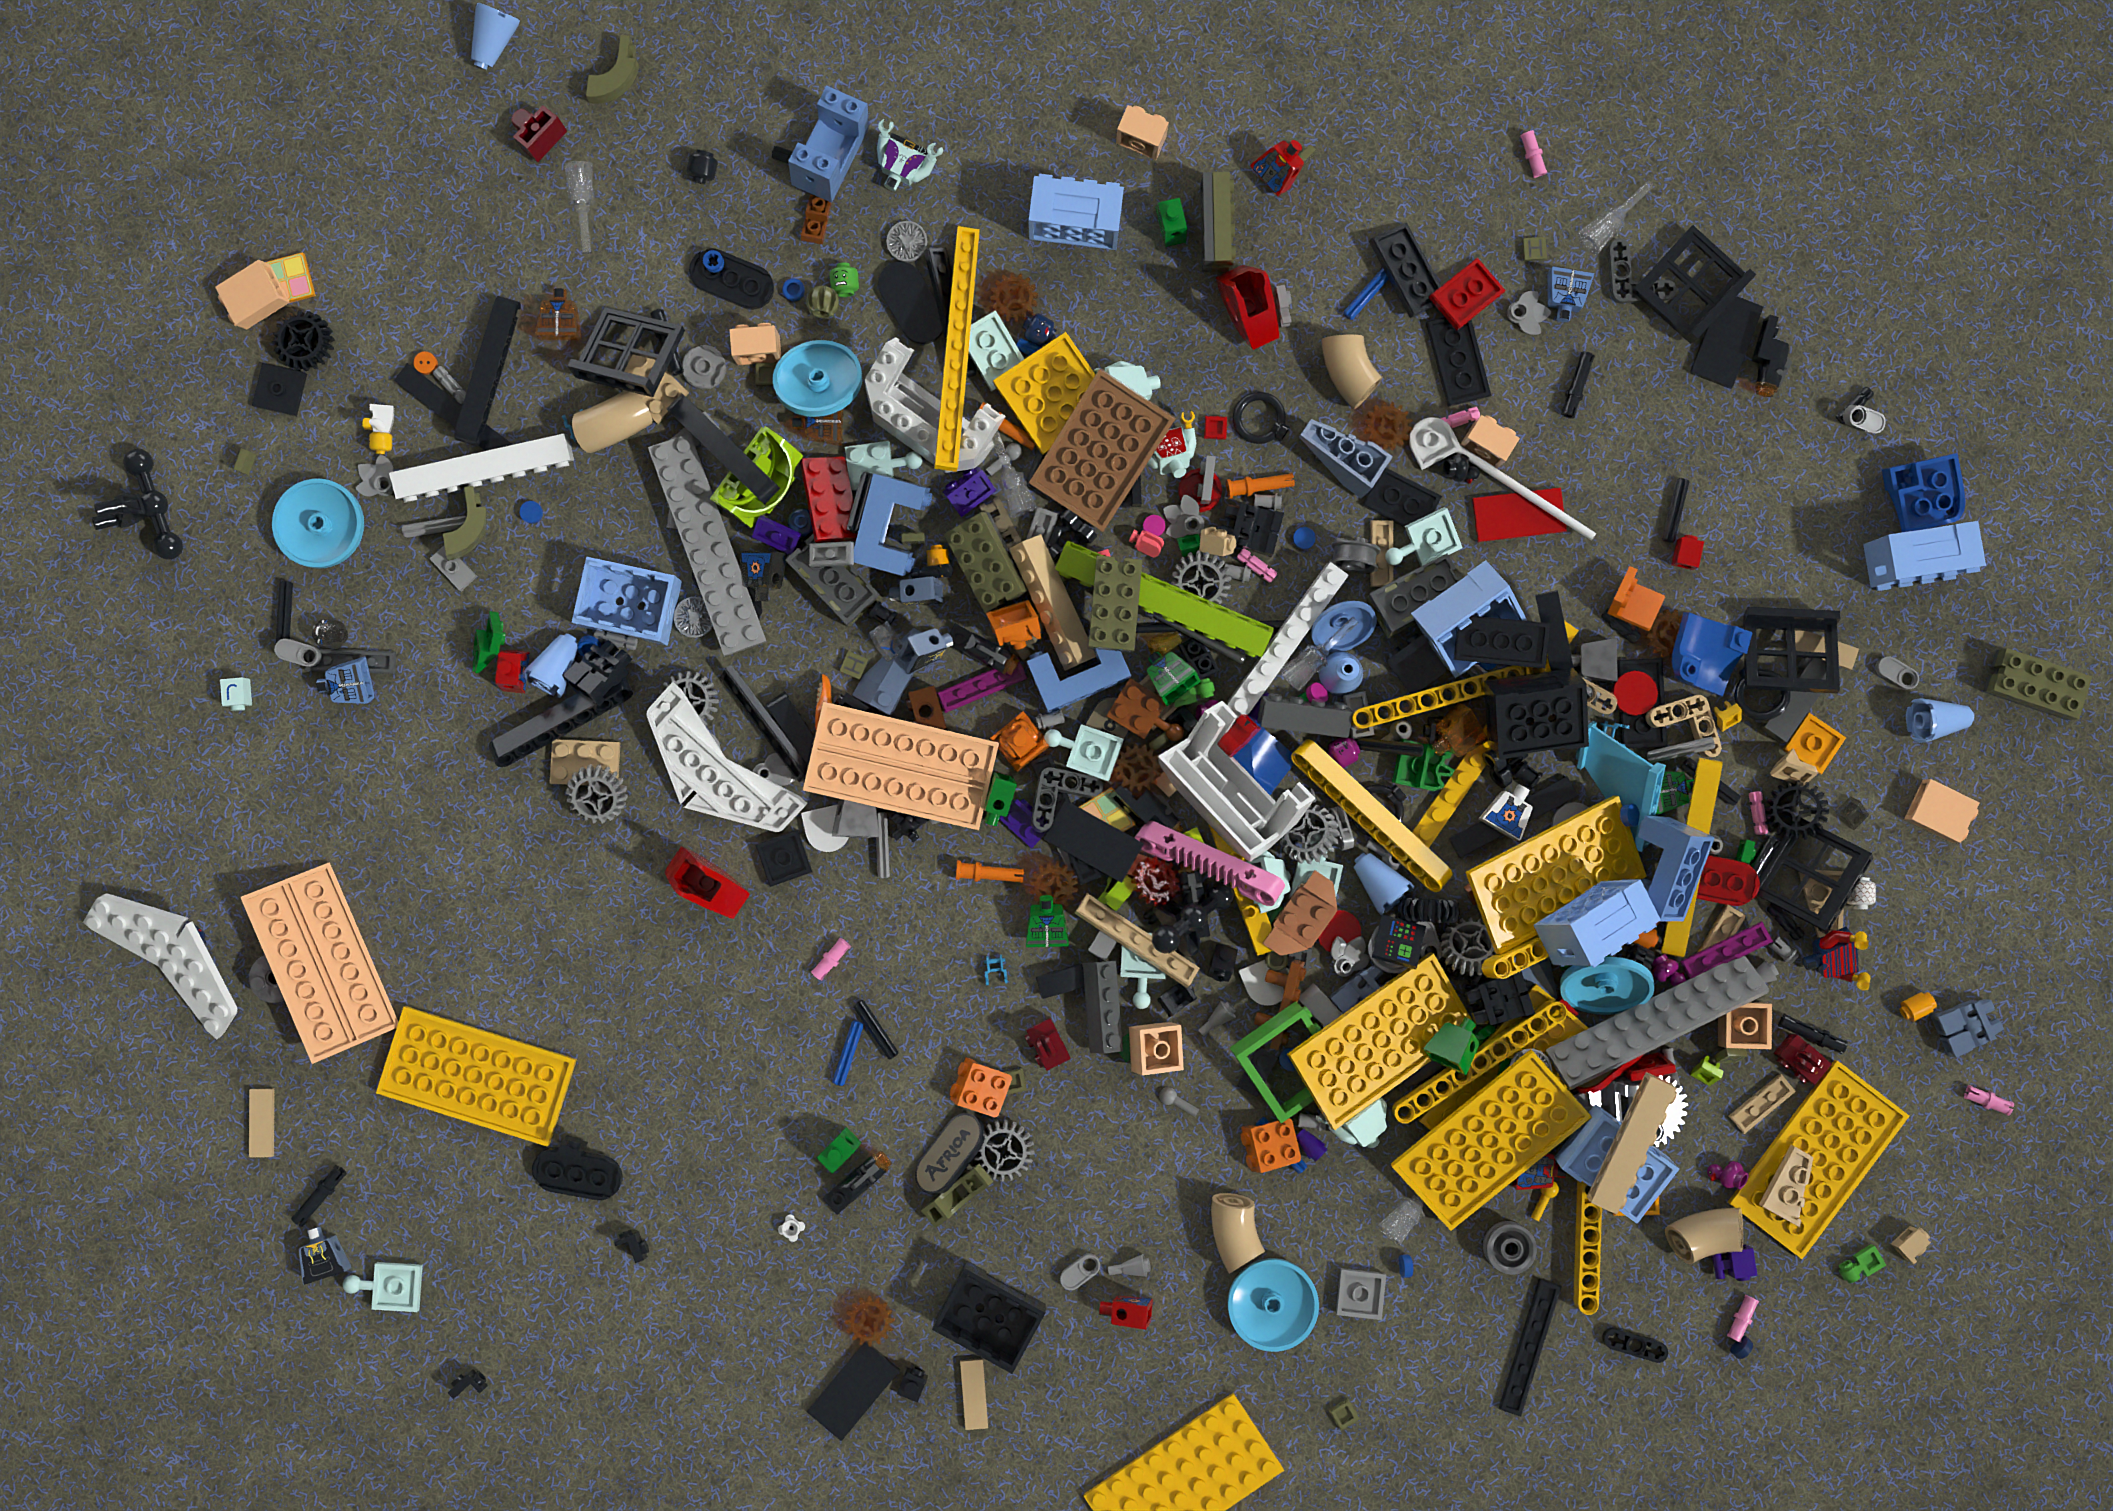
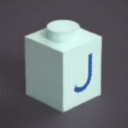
[220,677,252,711]

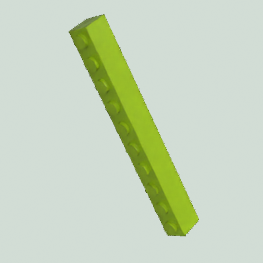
[1055,541,1274,657]

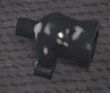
[890,812,928,843]

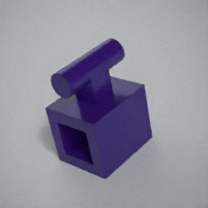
[1712,1245,1758,1281]

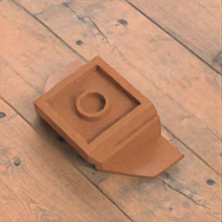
[1263,870,1337,956]

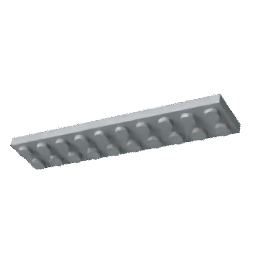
[648,433,766,657]
[1545,956,1769,1091]

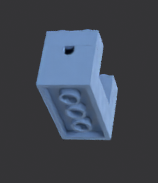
[788,85,869,203]
[854,474,933,576]
[1027,638,1131,713]
[1622,816,1715,921]

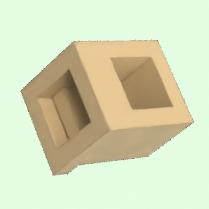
[1199,527,1236,556]
[1891,1226,1931,1264]

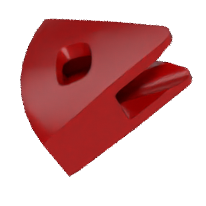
[1216,265,1279,350]
[665,846,750,919]

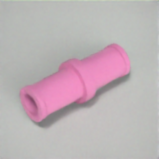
[1520,130,1548,178]
[811,938,851,981]
[1964,1085,2014,1116]
[1727,1294,1759,1343]

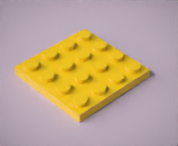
[992,332,1096,455]

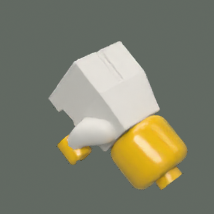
[362,404,394,455]

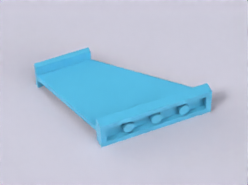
[1576,721,1666,852]

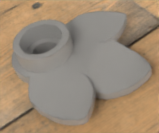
[1507,291,1551,335]
[356,454,394,497]
[1163,495,1204,538]
[752,753,796,787]
[1331,936,1370,977]

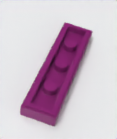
[937,658,1027,713]
[1680,921,1773,979]

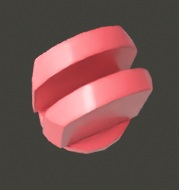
[1129,529,1164,558]

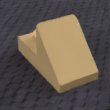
[1770,748,1818,787]

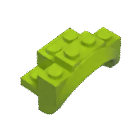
[710,426,803,528]

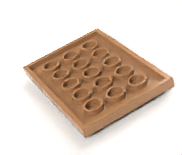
[1029,369,1176,532]

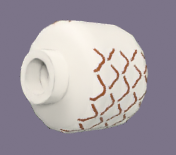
[1847,877,1876,909]

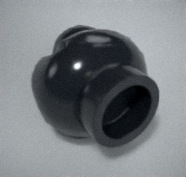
[1443,453,1480,484]

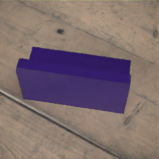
[752,515,801,555]

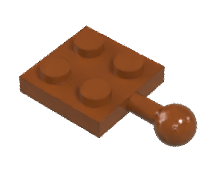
[1106,678,1184,741]

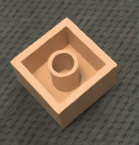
[1116,105,1169,160]
[730,323,781,365]
[1460,415,1520,468]
[1718,1002,1772,1049]
[1129,1022,1184,1075]

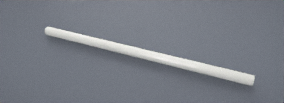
[1455,446,1596,540]

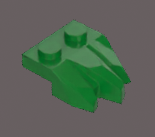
[472,611,505,673]
[1392,739,1455,791]

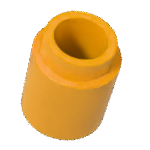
[926,545,949,577]
[1899,992,1937,1022]

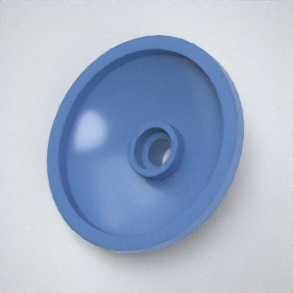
[1311,601,1377,653]

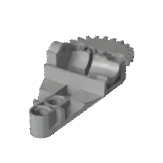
[1571,1075,1688,1147]

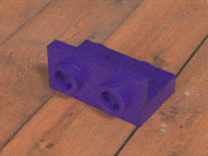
[942,466,997,517]
[999,799,1049,849]

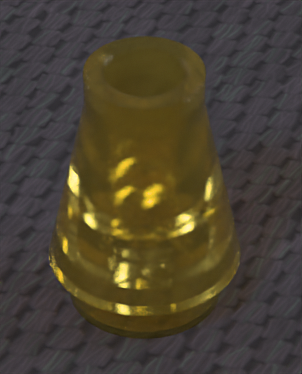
[1147,632,1182,657]

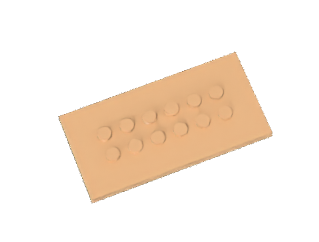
[803,702,999,830]
[240,862,398,1064]

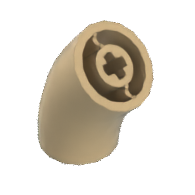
[1321,335,1383,409]
[572,390,652,453]
[1211,1193,1265,1274]
[1665,1208,1743,1264]

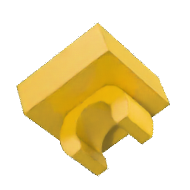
[1714,701,1742,732]

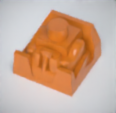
[986,600,1041,650]
[989,711,1049,773]

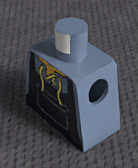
[889,577,943,606]
[898,628,953,675]
[299,1226,351,1285]

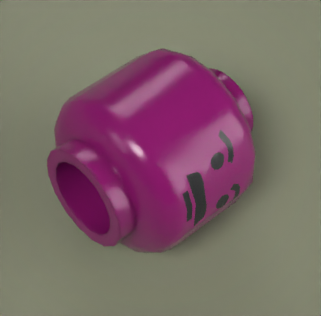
[1327,737,1361,768]

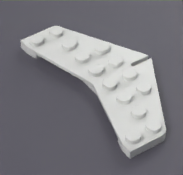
[647,682,807,832]
[83,894,237,1039]

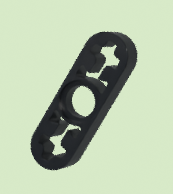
[1602,1327,1668,1363]

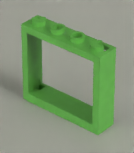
[1230,1001,1321,1123]

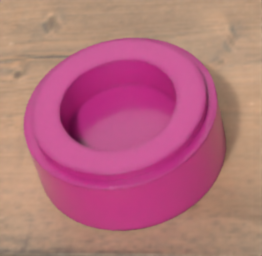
[1143,515,1165,537]
[1306,682,1328,702]

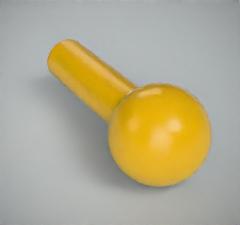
[1531,1181,1559,1221]

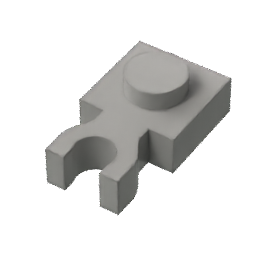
[1274,285,1292,328]

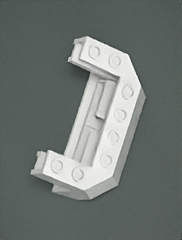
[865,337,1006,473]
[1158,701,1315,862]

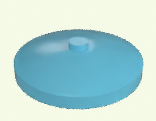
[773,340,862,417]
[272,479,364,568]
[1560,957,1654,1015]
[1228,1258,1319,1352]

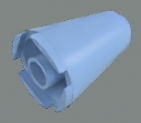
[471,3,520,70]
[522,633,578,698]
[1319,651,1363,696]
[1906,698,1974,743]
[1354,853,1415,915]

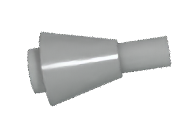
[1755,960,1779,983]
[1199,1001,1236,1036]
[1108,1254,1151,1277]

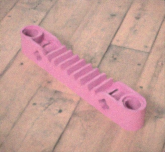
[1135,821,1285,906]

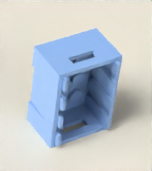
[1029,174,1124,250]
[1863,521,1986,591]
[572,557,682,646]
[1411,560,1527,678]
[1534,879,1661,968]
[1554,1104,1679,1223]

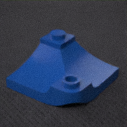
[1881,453,1965,532]
[1672,612,1752,696]
[1233,716,1294,795]

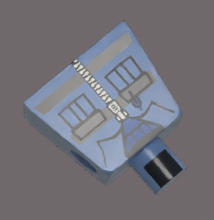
[1547,267,1594,322]
[316,657,374,704]

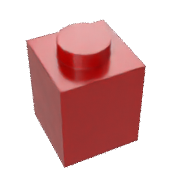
[1671,535,1704,570]

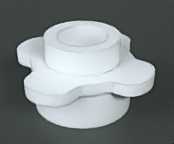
[778,1214,805,1242]

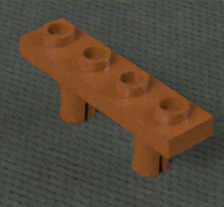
[1254,959,1306,1051]

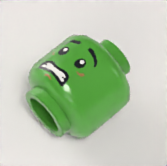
[829,263,859,297]

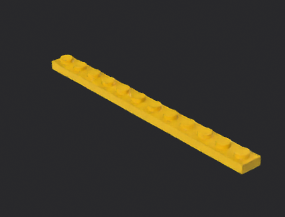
[934,226,979,472]
[1412,620,1579,848]

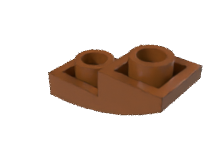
[801,194,832,245]

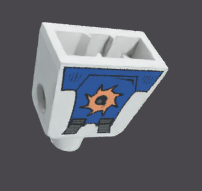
[1479,784,1533,841]

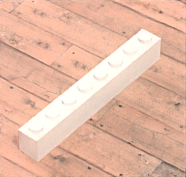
[389,434,574,503]
[1226,562,1348,718]

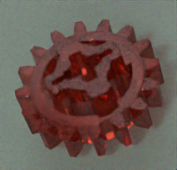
[1131,856,1180,906]

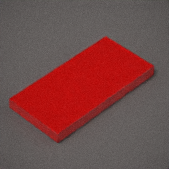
[1472,488,1567,543]

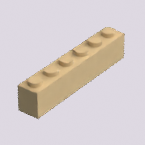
[1010,534,1096,671]
[1587,1072,1677,1214]

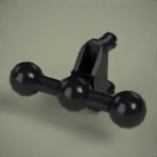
[92,449,183,560]
[1144,882,1235,957]

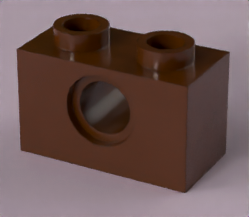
[906,685,947,730]

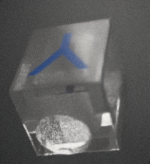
[869,621,904,662]

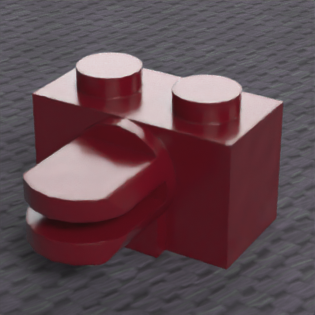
[511,105,567,162]
[1025,1017,1071,1071]
[1773,1033,1832,1085]

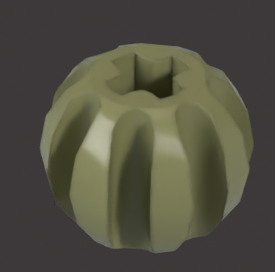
[806,286,839,318]

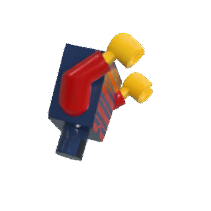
[1802,927,1870,990]

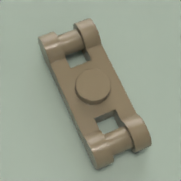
[979,496,1022,551]

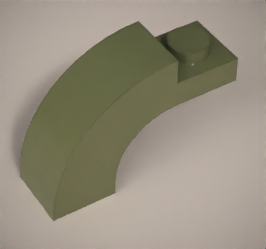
[586,35,639,104]
[443,486,488,561]
[921,1164,993,1228]

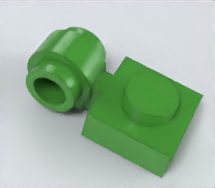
[1174,678,1215,708]
[1839,1244,1886,1283]

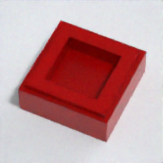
[1204,416,1227,440]

